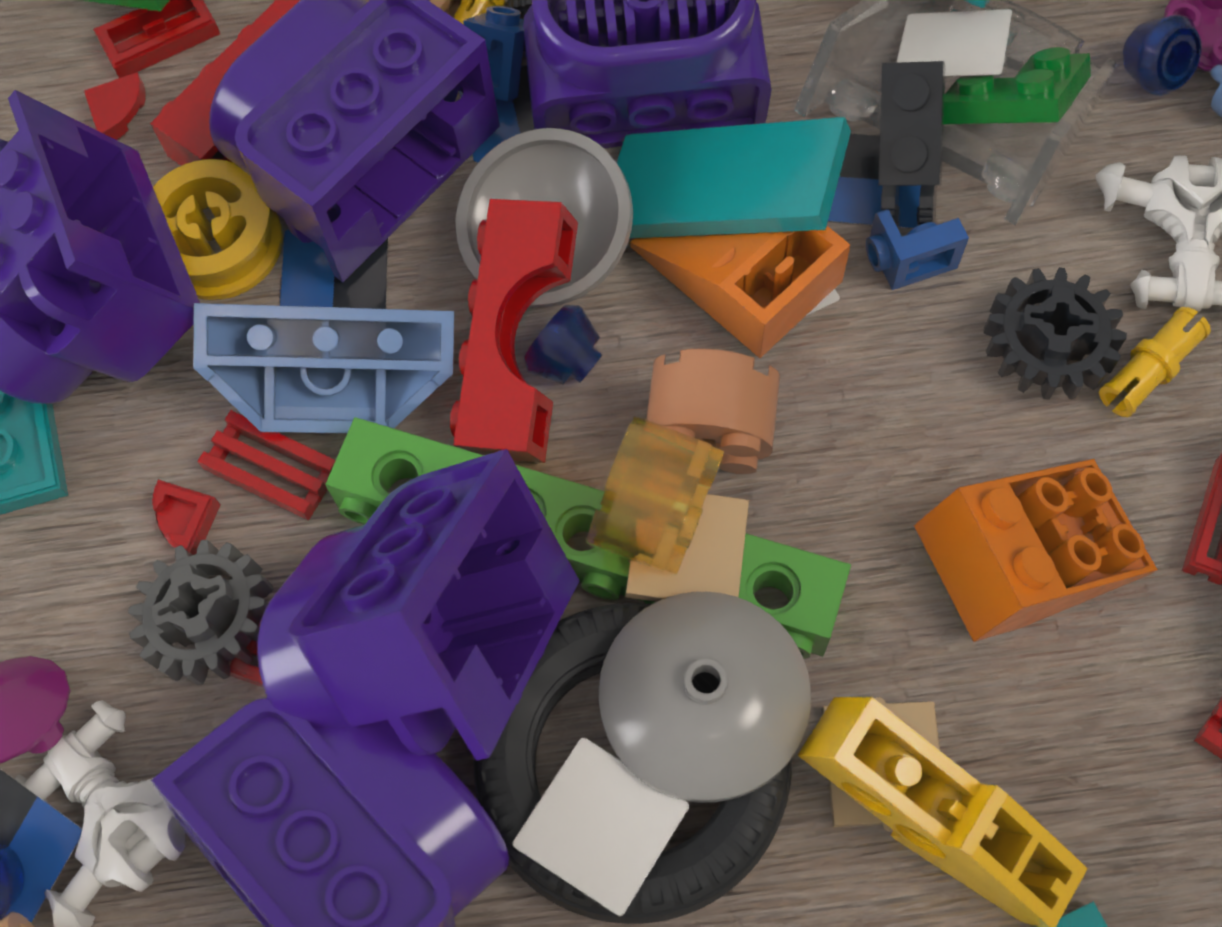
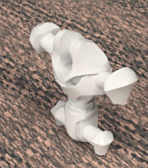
[1096,155,1222,312]
[15,700,185,927]

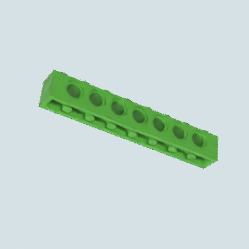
[325,417,851,658]

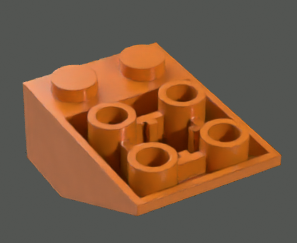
[630,226,851,358]
[914,459,1158,642]

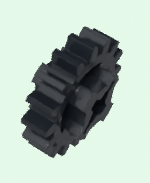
[983,267,1127,400]

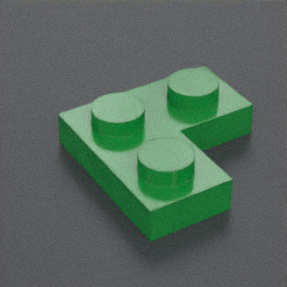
[944,47,1091,124]

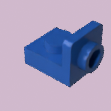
[463,6,524,102]
[865,209,969,290]

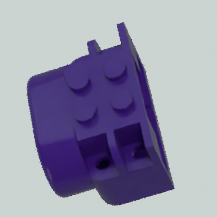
[209,0,500,282]
[523,0,772,149]
[0,90,200,404]
[257,449,580,760]
[151,698,509,927]

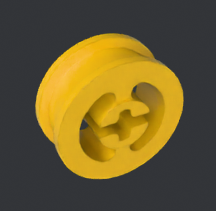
[153,159,283,300]

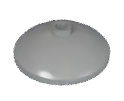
[456,128,633,308]
[599,592,811,803]

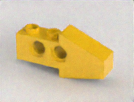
[797,697,1088,927]

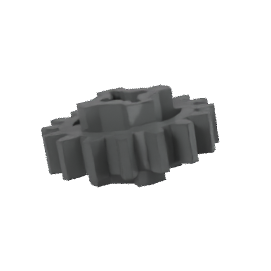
[128,540,274,685]

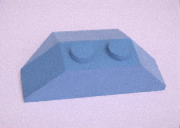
[193,303,454,433]

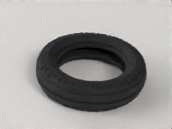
[473,603,792,924]

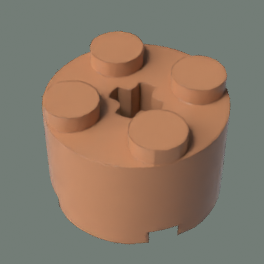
[644,349,780,474]

